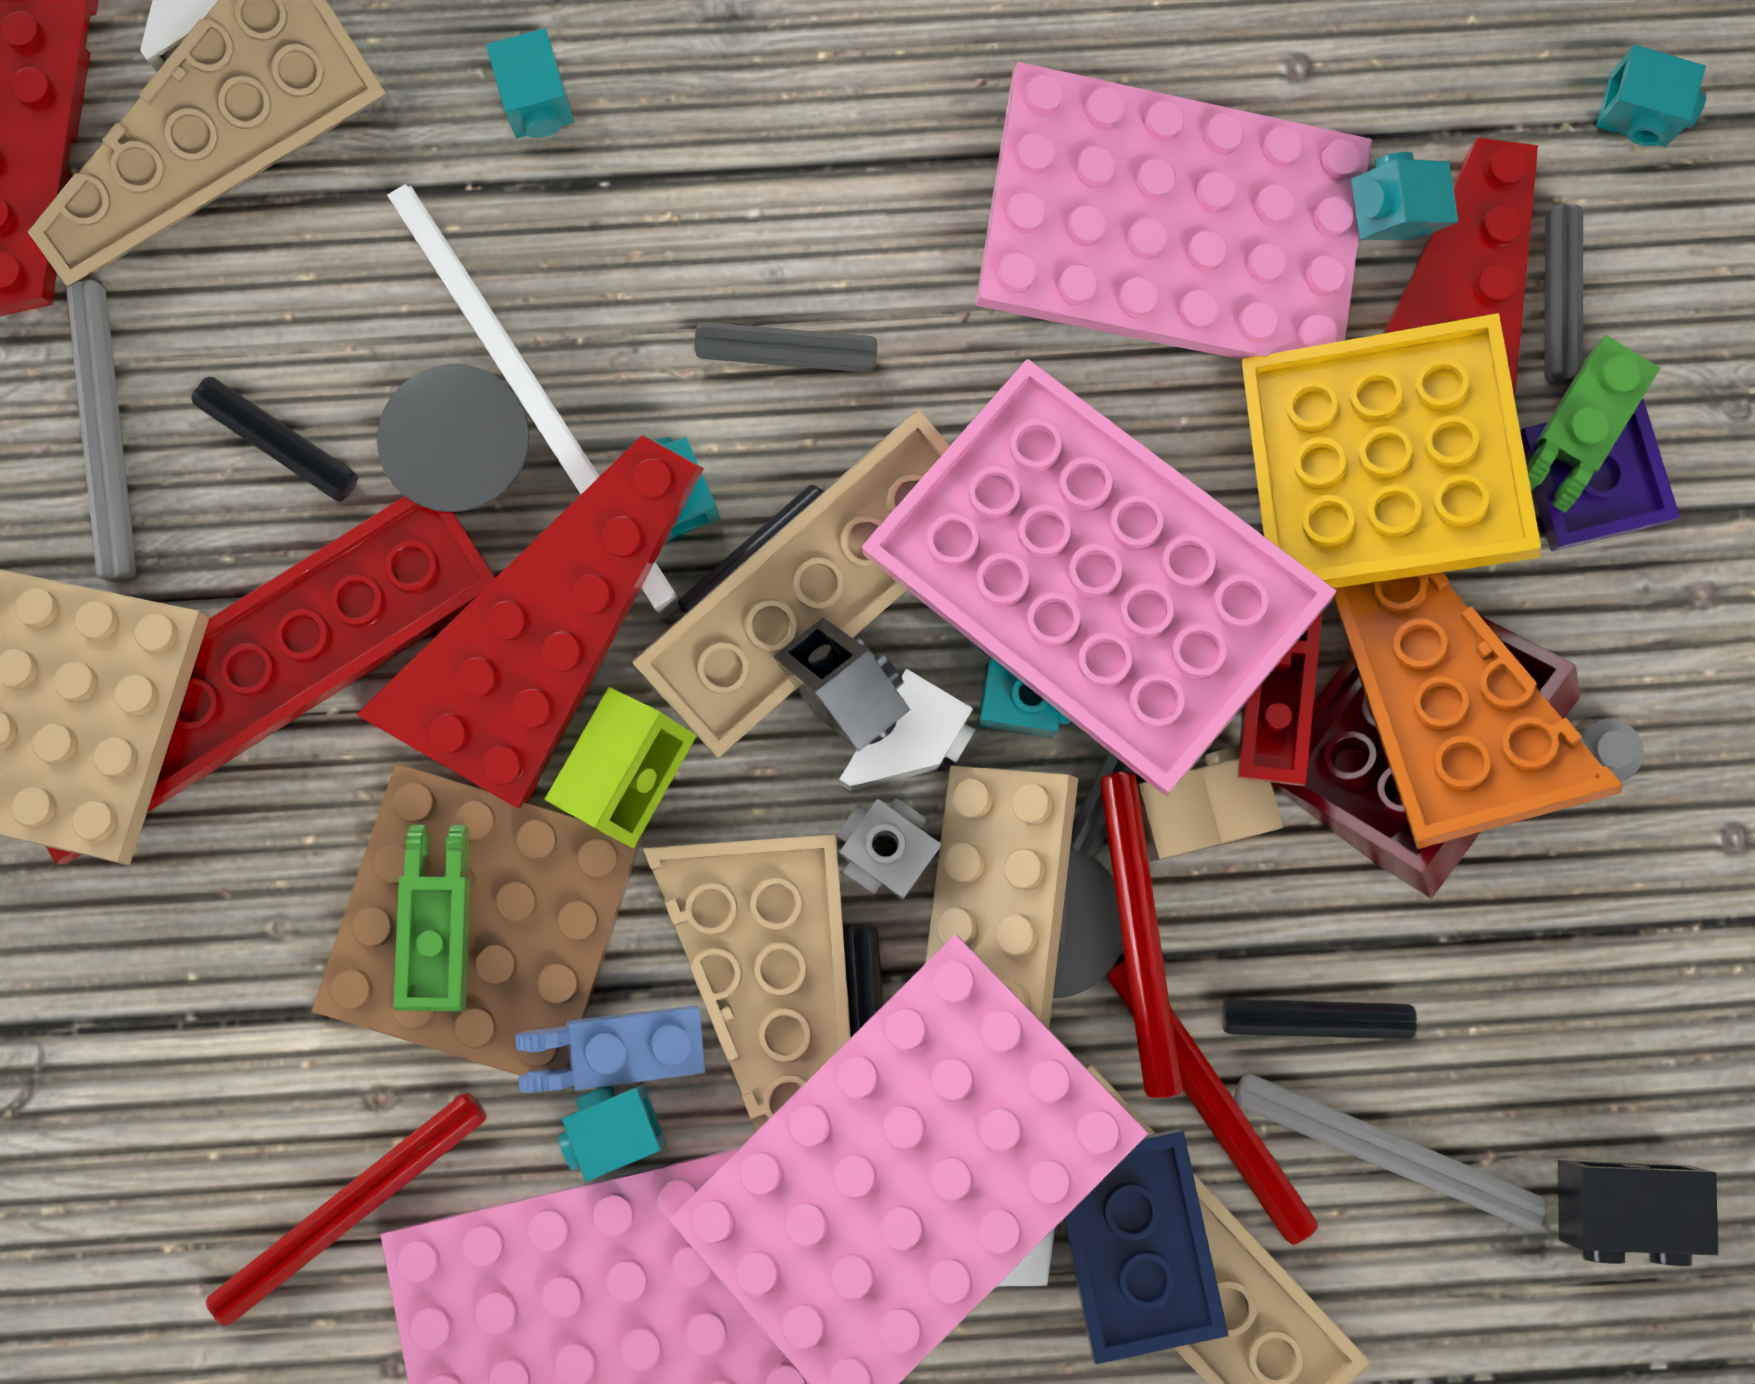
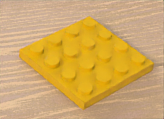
[1241,313,1541,588]

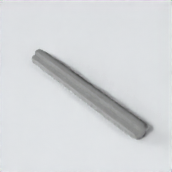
[66,279,136,582]
[1234,1073,1547,1231]

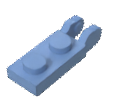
[515,1005,705,1093]

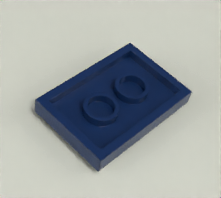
[1063,1129,1229,1364]

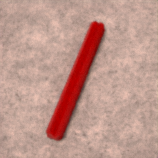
[1100,771,1182,1099]
[1108,960,1318,1245]
[205,1093,487,1326]

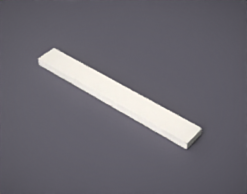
[387,184,680,619]

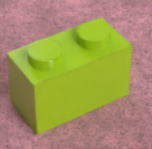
[544,687,697,849]

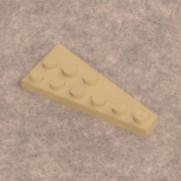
[28,0,386,287]
[642,834,851,1131]

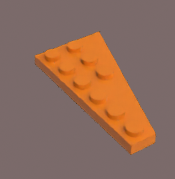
[1333,572,1623,849]

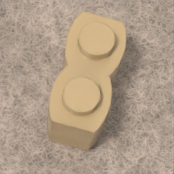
[1137,746,1284,862]

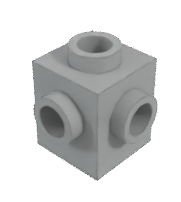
[837,798,942,900]

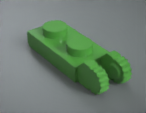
[1527,335,1660,512]
[393,825,471,1011]

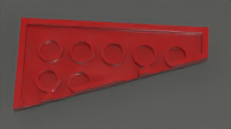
[0,0,98,317]
[1383,137,1538,399]
[356,435,704,808]

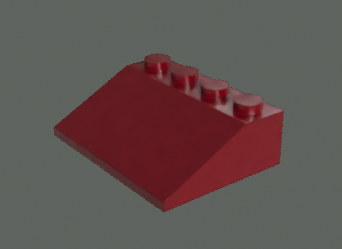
[1271,615,1580,899]

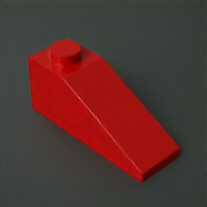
[1238,611,1323,786]

